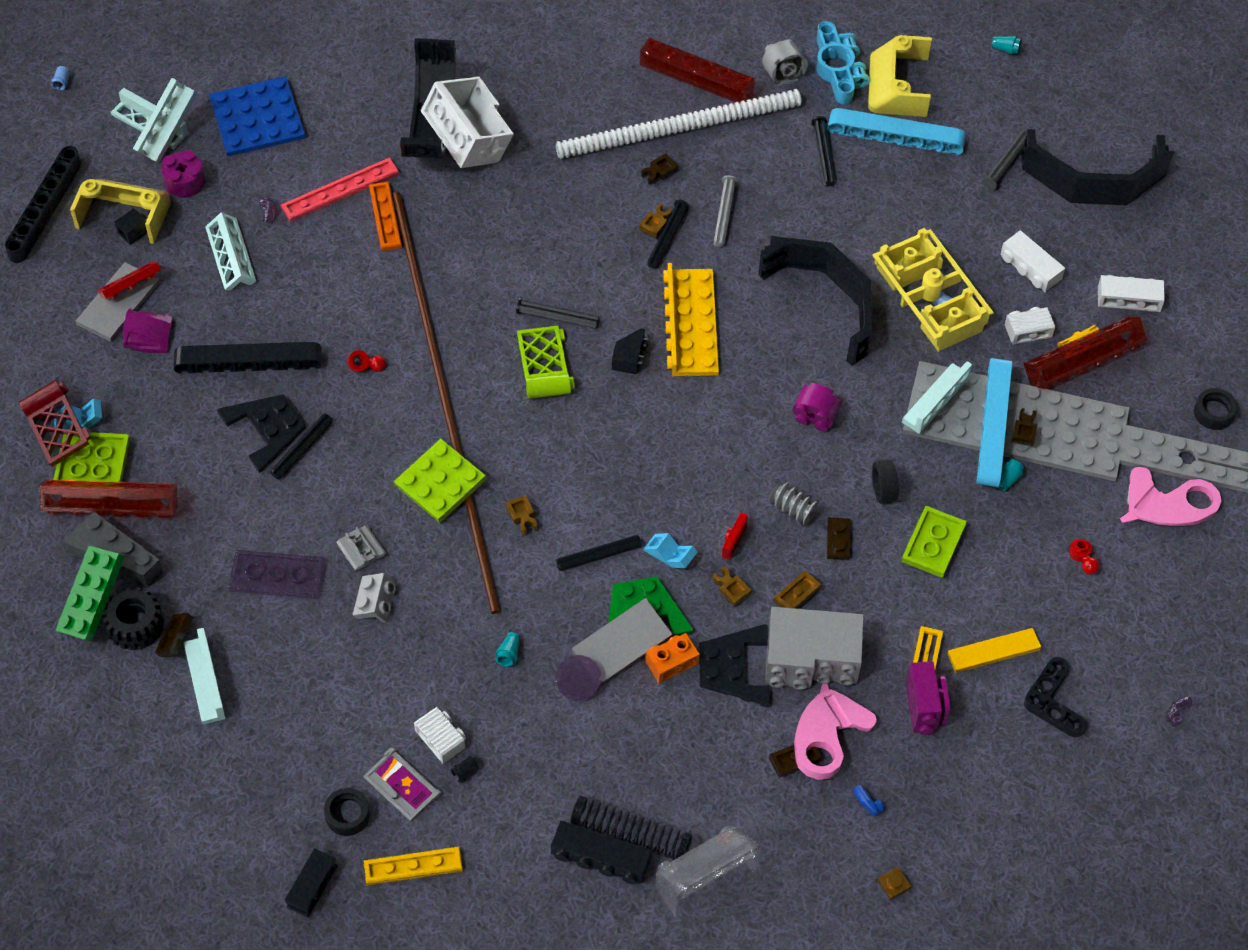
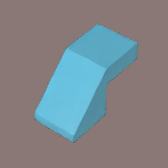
[54,398,102,430]
[643,533,697,568]

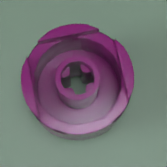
[161,150,205,198]
[793,383,842,432]

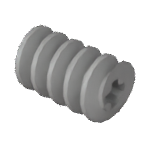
[768,482,818,526]

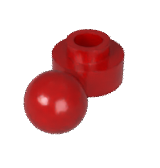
[347,350,386,372]
[1069,539,1100,575]

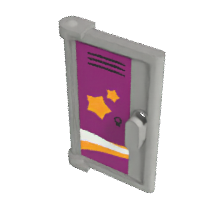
[363,747,442,821]

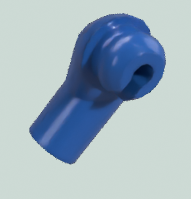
[853,785,884,816]

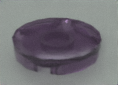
[555,655,602,701]

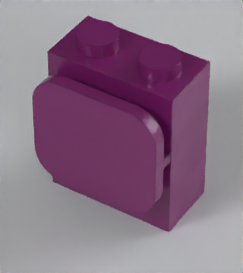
[905,661,950,735]

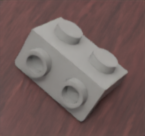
[353,573,396,623]

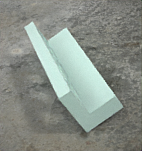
[133,78,198,163]
[111,88,189,150]
[206,212,256,291]
[902,361,972,434]
[184,628,226,725]

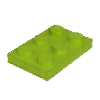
[901,505,967,578]

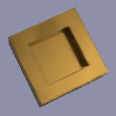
[877,867,911,901]

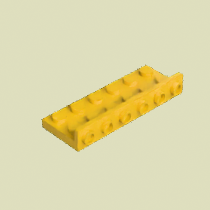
[663,263,719,376]

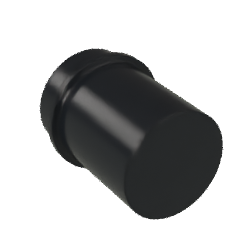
[450,756,479,783]

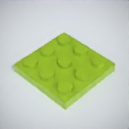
[52,432,130,495]
[394,439,487,523]

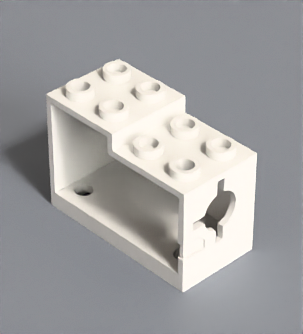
[421,77,514,168]

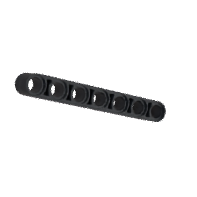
[5,146,81,263]
[173,342,322,374]

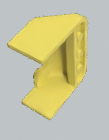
[868,35,932,117]
[70,179,171,244]

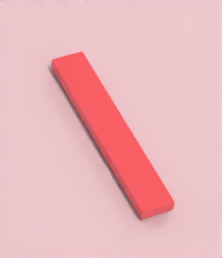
[281,158,399,222]

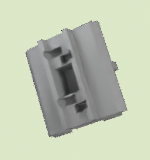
[336,526,386,571]

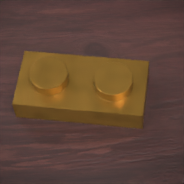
[773,570,821,609]

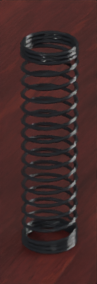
[570,795,692,863]

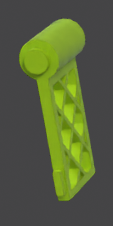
[517,326,574,399]

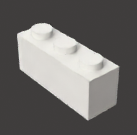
[1000,230,1065,292]
[1098,275,1164,312]

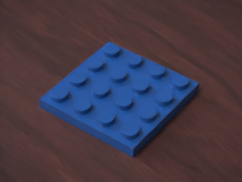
[209,76,306,157]

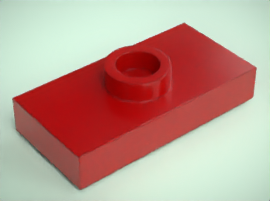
[722,512,748,560]

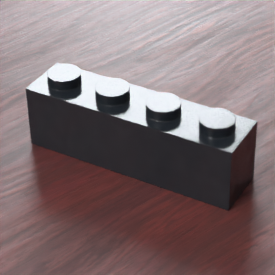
[551,820,651,884]

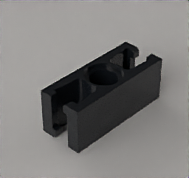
[285,848,337,918]

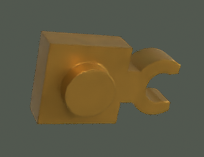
[639,204,672,238]
[505,495,537,535]
[712,566,751,606]

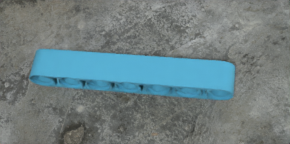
[827,108,966,155]
[976,358,1012,487]

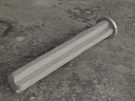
[713,175,738,247]

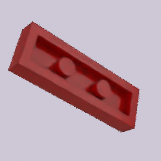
[97,261,161,300]

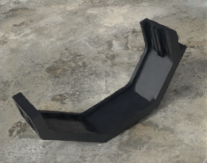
[400,38,456,159]
[1021,129,1174,205]
[758,236,872,366]

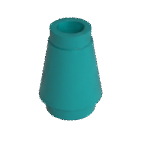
[992,36,1022,55]
[997,459,1024,492]
[495,632,520,667]

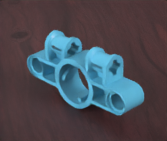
[816,21,870,105]

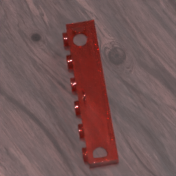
[640,38,755,103]
[1023,316,1147,389]
[39,479,178,518]

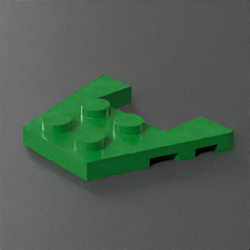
[608,576,693,637]

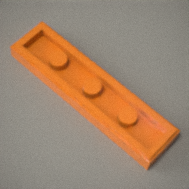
[369,182,402,251]

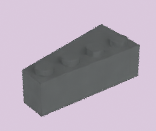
[62,512,163,587]

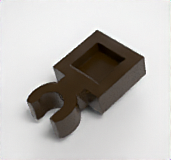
[641,153,678,184]
[1012,408,1037,446]

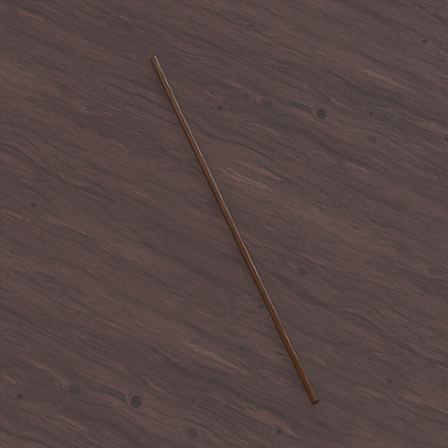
[392,192,500,614]

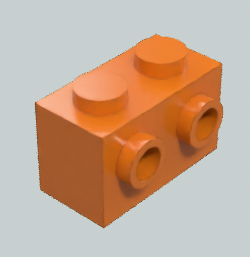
[646,633,700,683]

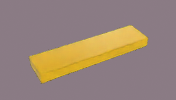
[947,628,1041,673]
[364,847,463,885]

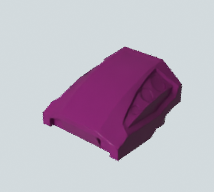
[123,309,173,353]

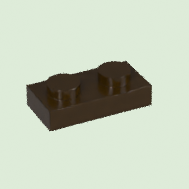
[827,517,850,560]
[155,613,194,657]
[769,745,822,778]

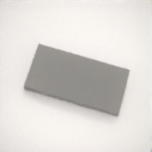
[76,262,160,342]
[571,598,672,687]

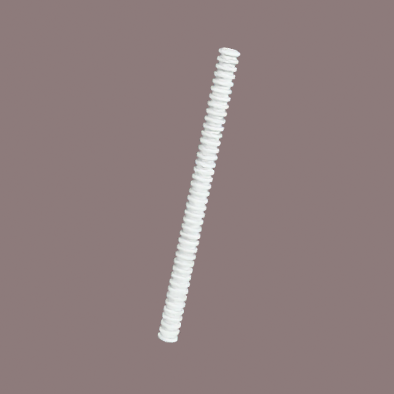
[556,89,802,159]

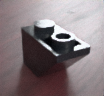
[612,328,648,374]

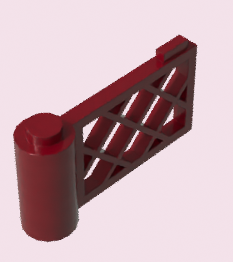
[19,379,91,467]

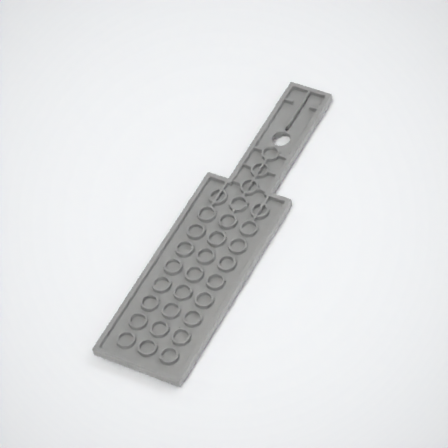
[902,361,1248,493]

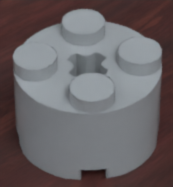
[762,39,808,86]

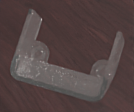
[655,825,761,919]

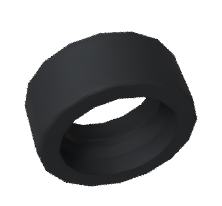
[1194,388,1238,430]
[872,460,899,503]
[324,788,370,836]

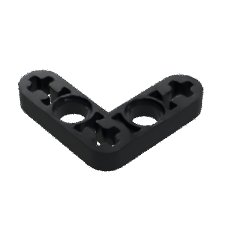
[1024,657,1086,737]

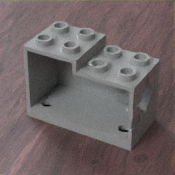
[765,607,863,690]

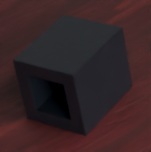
[114,208,147,245]

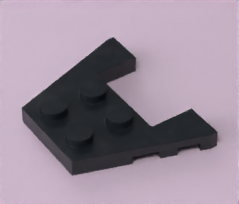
[217,394,305,473]
[699,624,770,707]

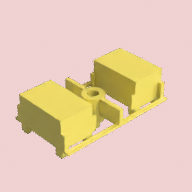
[872,228,994,352]

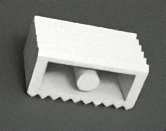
[1004,307,1055,345]
[414,707,466,764]

